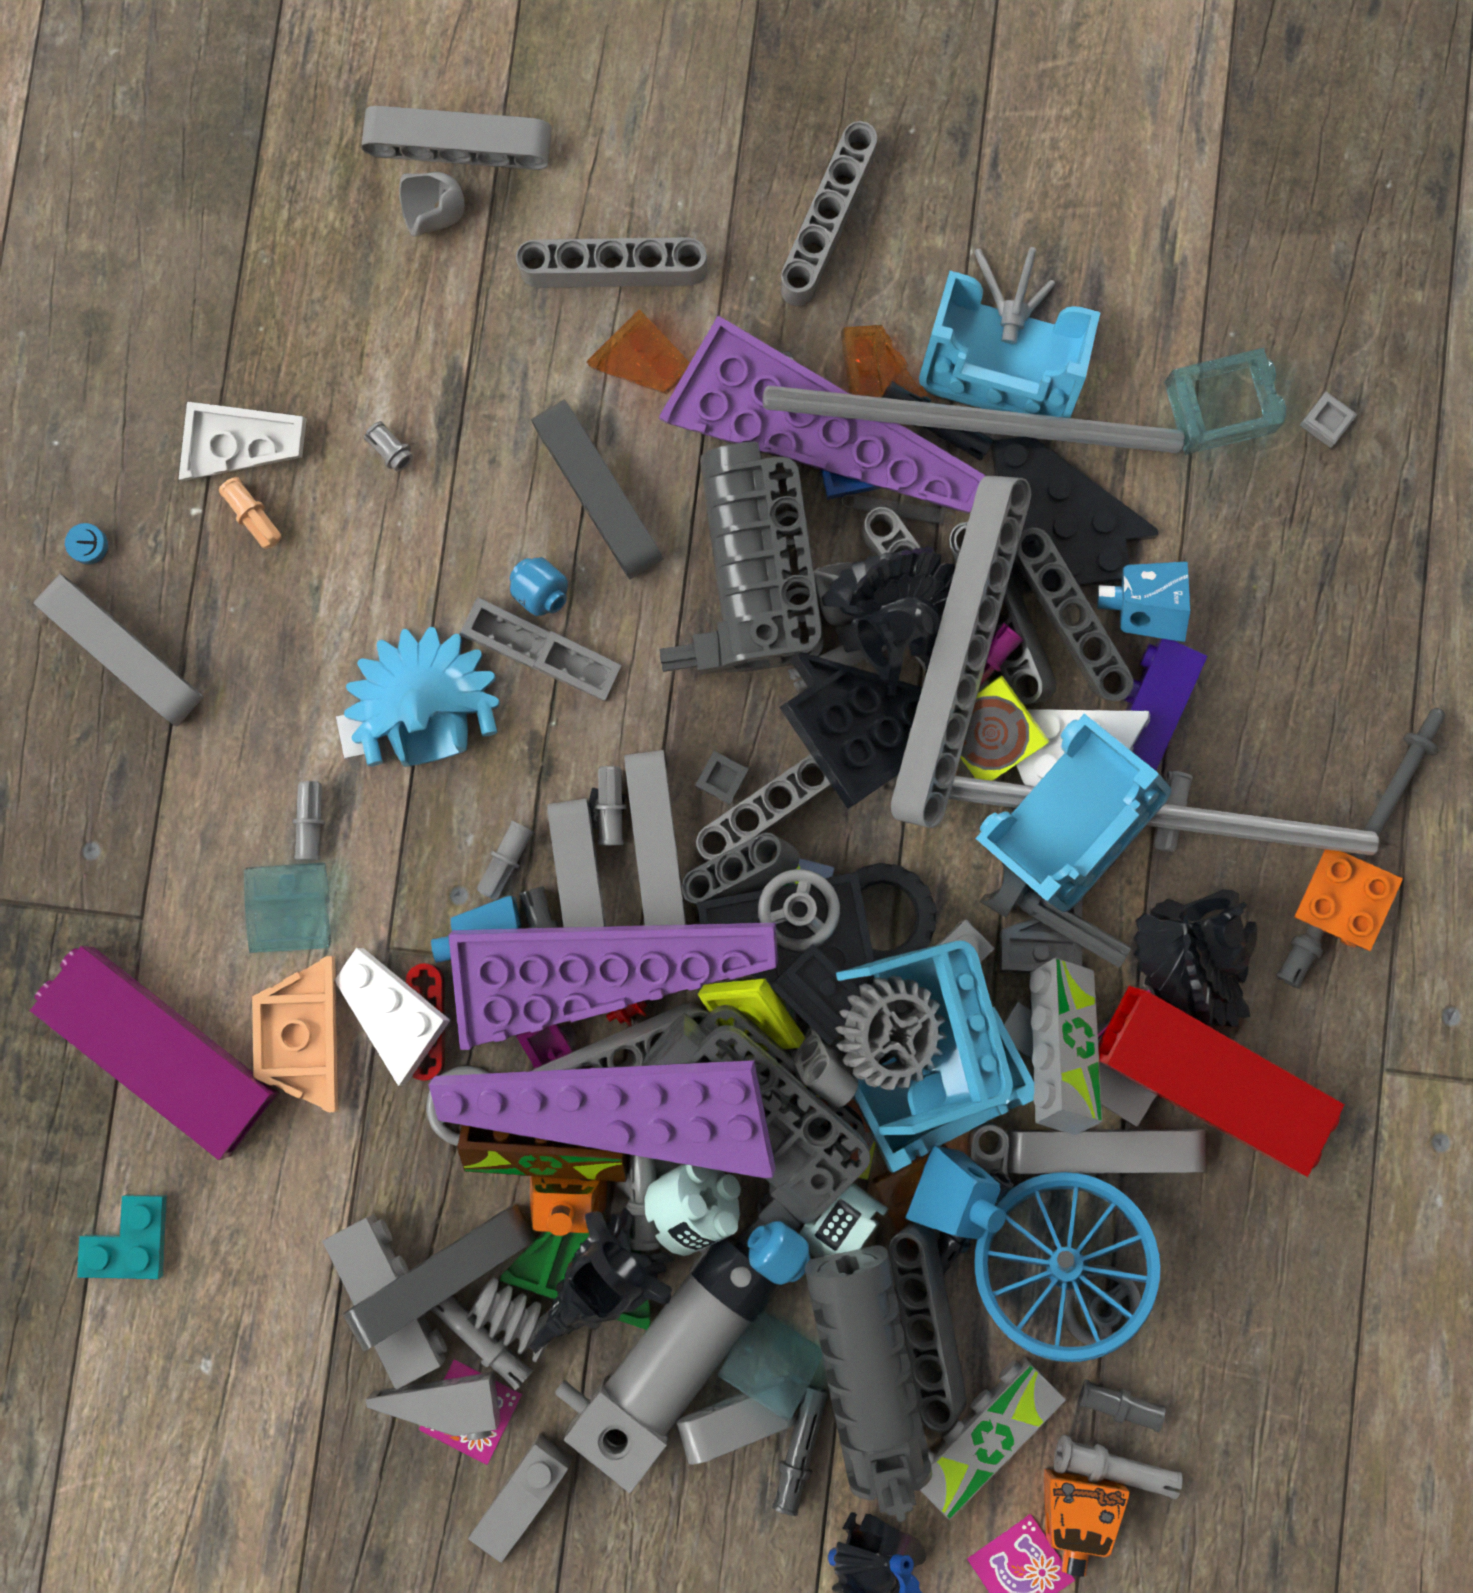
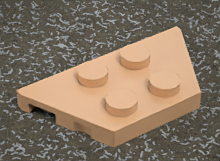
[252,956,338,1112]

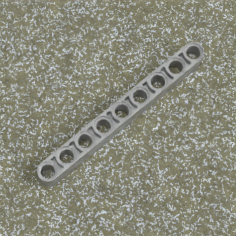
[891,475,1031,828]

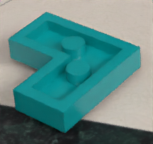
[77,1194,167,1279]

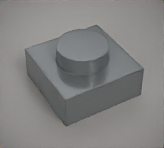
[695,751,749,805]

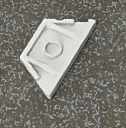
[1016,709,1150,787]

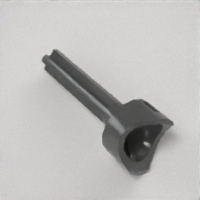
[980,863,1132,968]

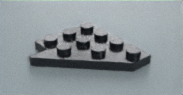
[991,437,1159,594]
[780,652,923,809]
[697,872,875,1036]

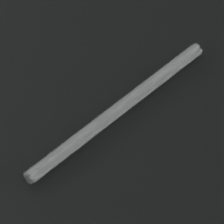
[763,386,1185,453]
[949,776,1379,855]

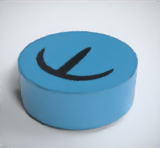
[65,523,108,565]

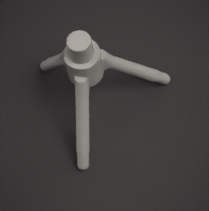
[974,247,1055,344]

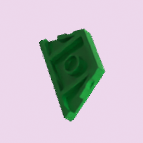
[500,1232,651,1330]

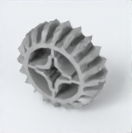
[835,976,947,1090]

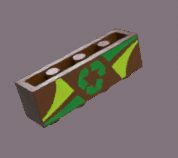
[457,1125,630,1182]

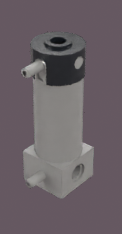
[555,1236,782,1493]

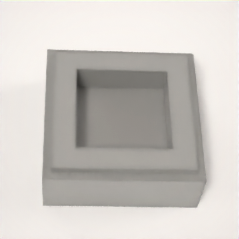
[1300,392,1357,448]

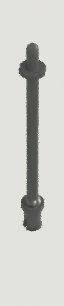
[1276,708,1445,989]

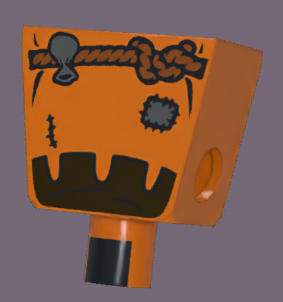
[530,1176,607,1236]
[1044,1469,1129,1577]

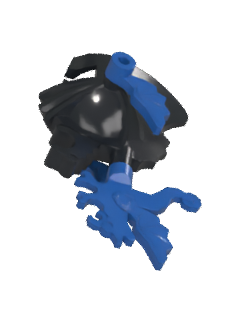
[828,1512,926,1593]

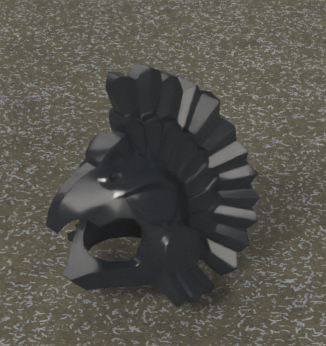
[821,546,955,684]
[1133,889,1257,1027]
[529,1208,674,1354]

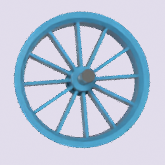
[974,1172,1160,1362]

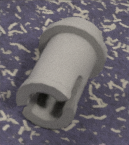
[364,421,413,472]

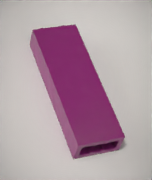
[29,946,279,1160]

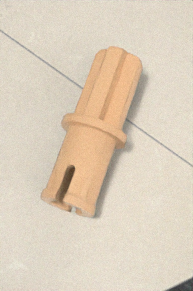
[219,477,282,549]

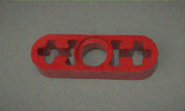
[406,963,445,1081]

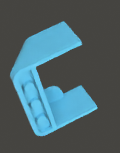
[836,940,1013,1135]

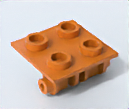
[1294,849,1403,952]

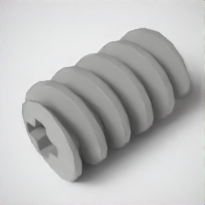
[466,1277,549,1363]

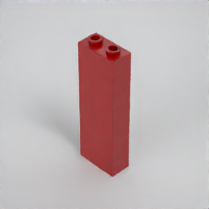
[1098,986,1345,1177]

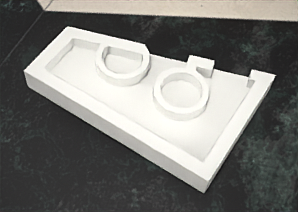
[179,402,307,481]
[334,948,450,1086]

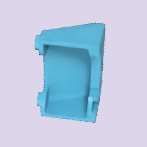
[919,271,1100,418]
[975,713,1172,912]
[853,1006,1034,1172]

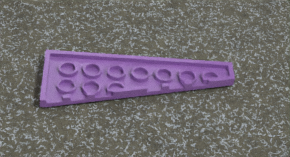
[659,316,986,514]
[449,923,778,1050]
[429,1060,776,1178]

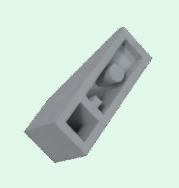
[366,1371,501,1440]
[468,1433,573,1563]

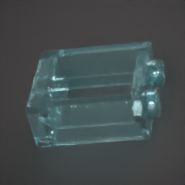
[1164,348,1286,455]

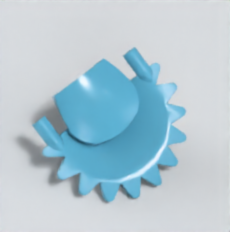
[344,627,500,767]

